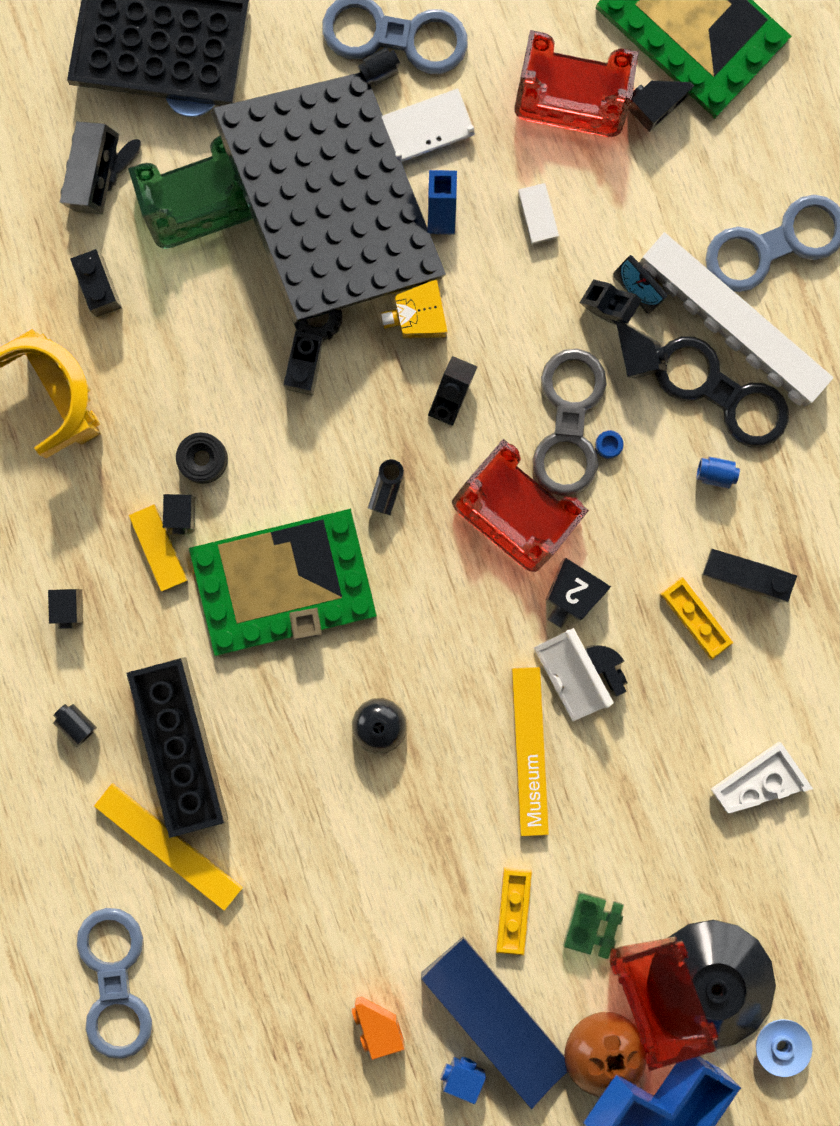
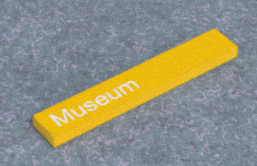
[512,667,549,836]

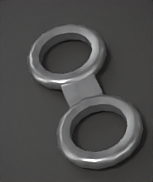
[532,348,607,496]

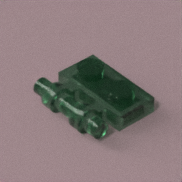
[563,891,624,959]

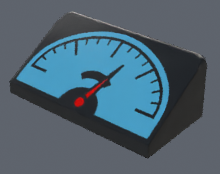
[613,255,667,314]

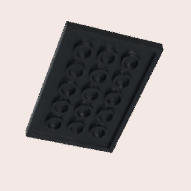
[67,0,250,106]

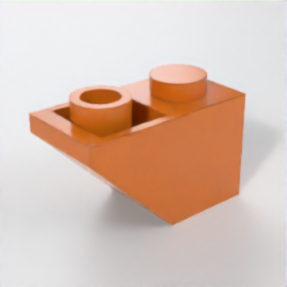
[352,996,405,1060]

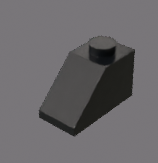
[627,81,694,132]
[616,322,668,379]

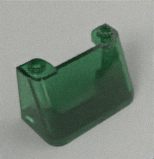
[128,136,253,249]

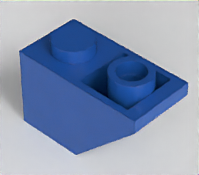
[427,170,457,235]

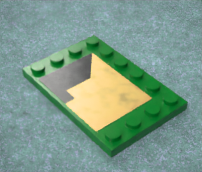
[596,0,792,119]
[189,508,377,656]

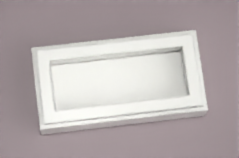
[518,183,559,245]

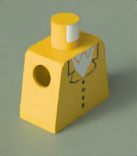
[381,280,448,339]

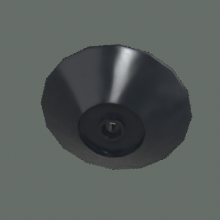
[648,920,776,1049]

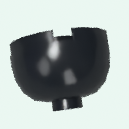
[352,698,407,754]

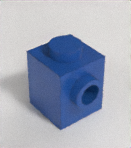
[440,1057,486,1104]

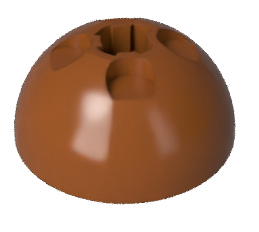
[564,1012,647,1098]

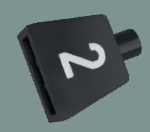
[546,558,611,628]

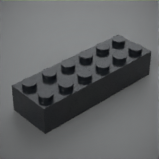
[126,657,229,838]

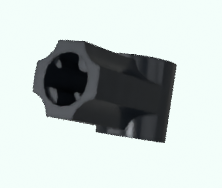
[368,459,405,516]

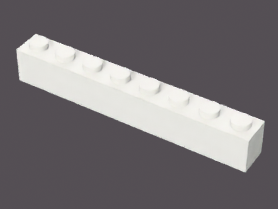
[639,232,834,406]

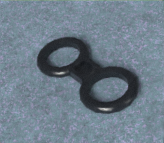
[655,336,789,447]

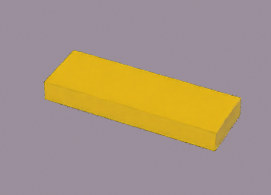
[129,504,188,592]
[660,577,734,660]
[496,867,532,955]

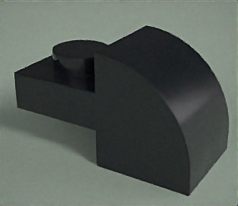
[579,279,642,325]
[584,645,628,697]

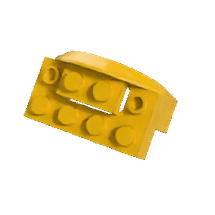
[0,329,101,459]

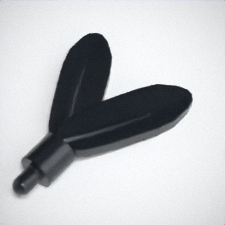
[108,139,141,191]

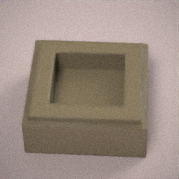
[289,608,322,640]

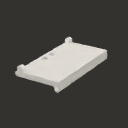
[381,88,475,162]
[534,628,613,721]

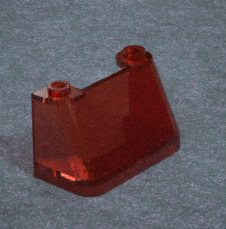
[514,30,639,137]
[452,439,589,572]
[609,937,719,1071]

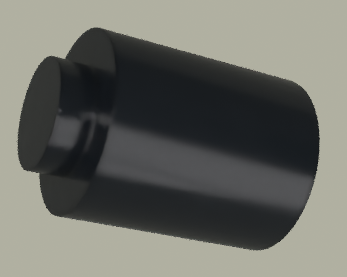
[53,704,97,747]

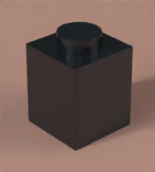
[162,494,196,535]
[48,589,83,629]

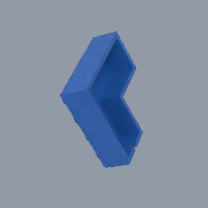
[583,1049,741,1126]

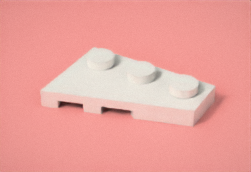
[711,742,813,814]

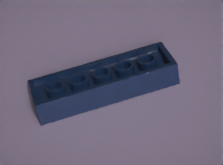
[421,936,567,1109]

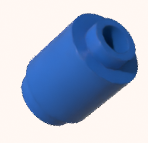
[696,456,740,489]

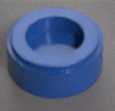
[595,430,624,459]

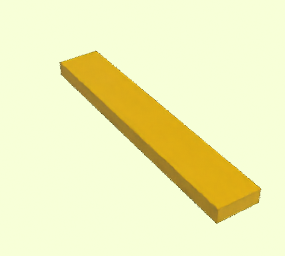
[94,783,243,911]

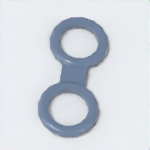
[322,0,468,74]
[705,195,840,292]
[76,908,152,1059]

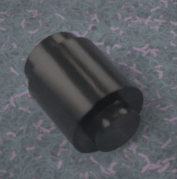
[358,48,401,86]

